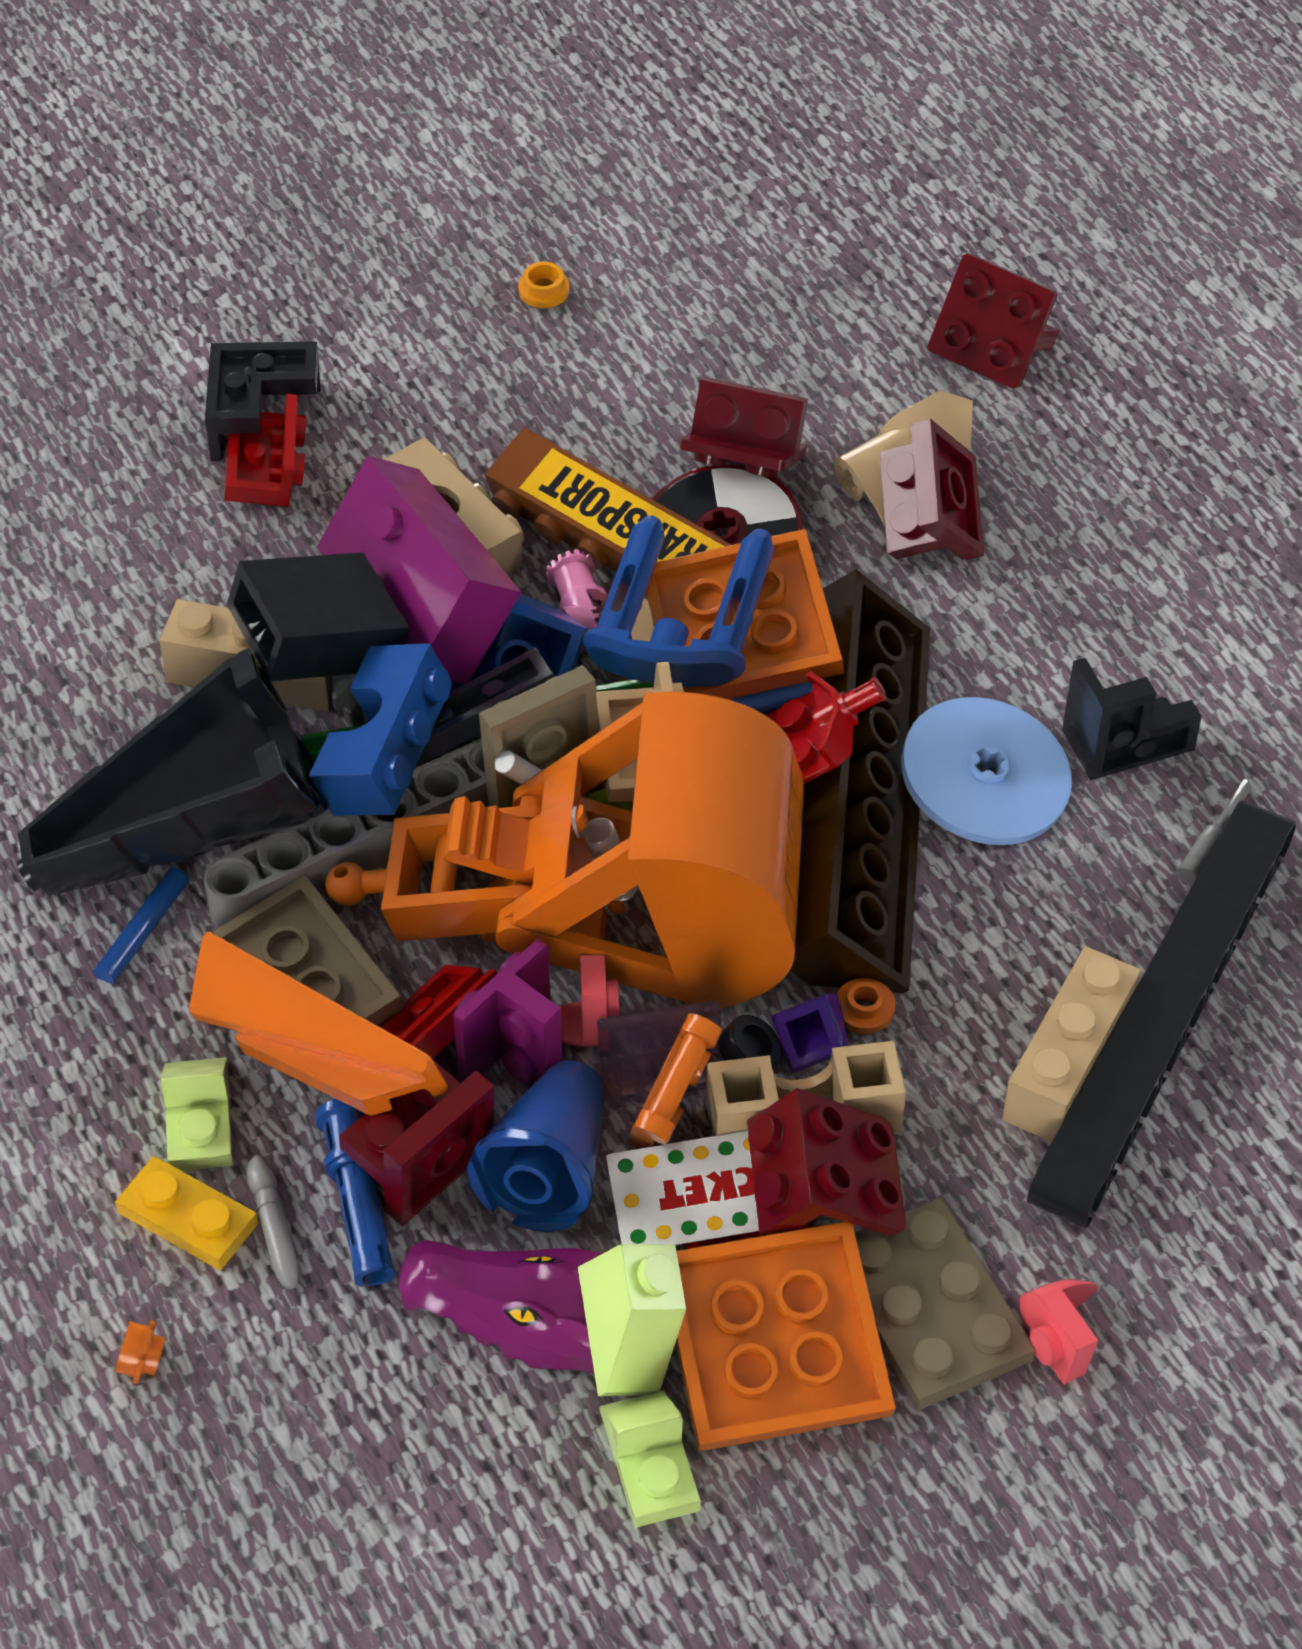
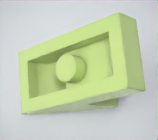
[160,1057,233,1171]
[600,1390,701,1528]

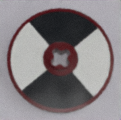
[652,464,803,545]

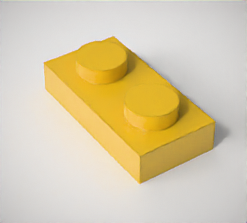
[115,1155,258,1271]

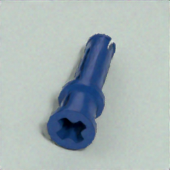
[315,1099,396,1287]

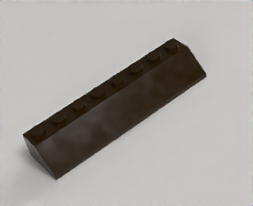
[790,569,930,993]

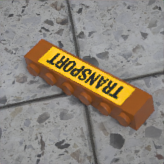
[485,427,731,572]

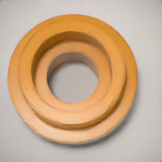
[518,261,569,308]

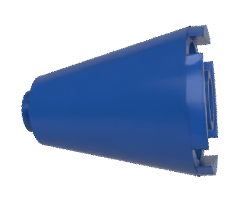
[467,1060,606,1233]

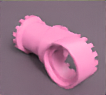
[545,549,608,655]

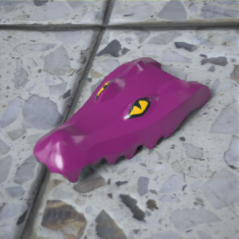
[399,1240,603,1374]

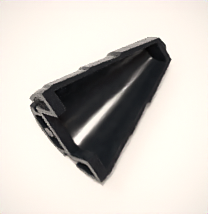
[17,647,328,896]

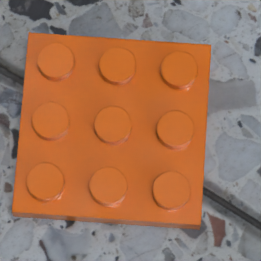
[646,529,844,700]
[675,1222,896,1452]

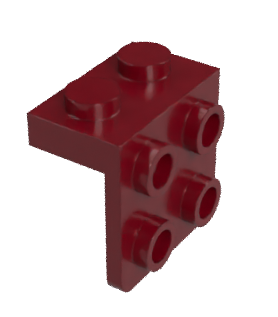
[747,1088,906,1236]

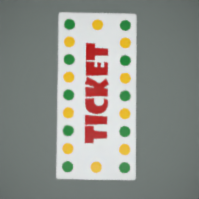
[606,1130,832,1245]

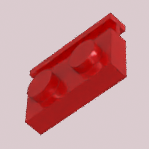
[378,964,498,1059]

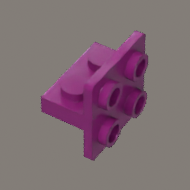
[453,939,562,1083]

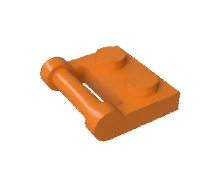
[627,1013,723,1149]

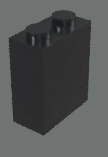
[226,552,409,682]

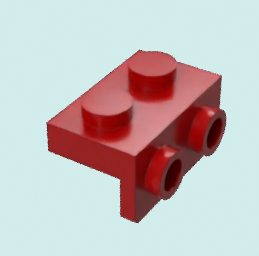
[224,394,306,507]

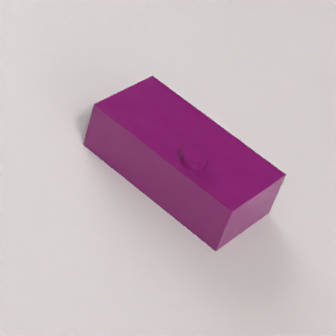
[317,455,521,684]

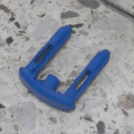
[583,515,774,687]

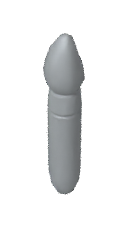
[247,1155,299,1290]

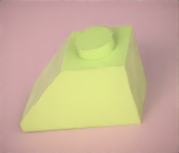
[578,1244,686,1396]

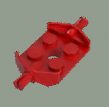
[766,671,887,784]

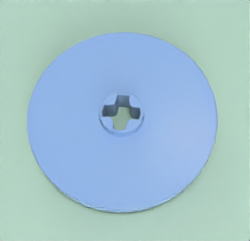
[901,697,1072,845]

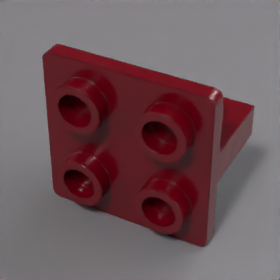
[927,254,1060,389]
[680,377,808,477]

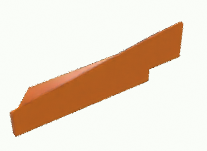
[188,931,449,1116]

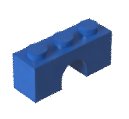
[309,643,453,816]

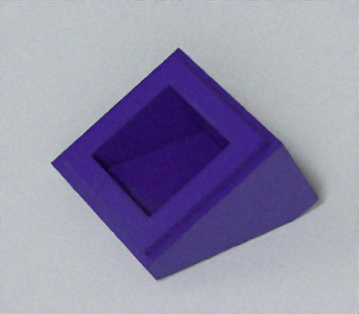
[771,994,849,1074]

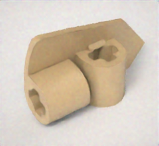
[834,390,973,526]

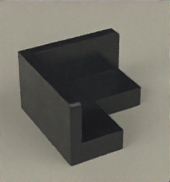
[205,341,321,461]
[1062,658,1202,780]

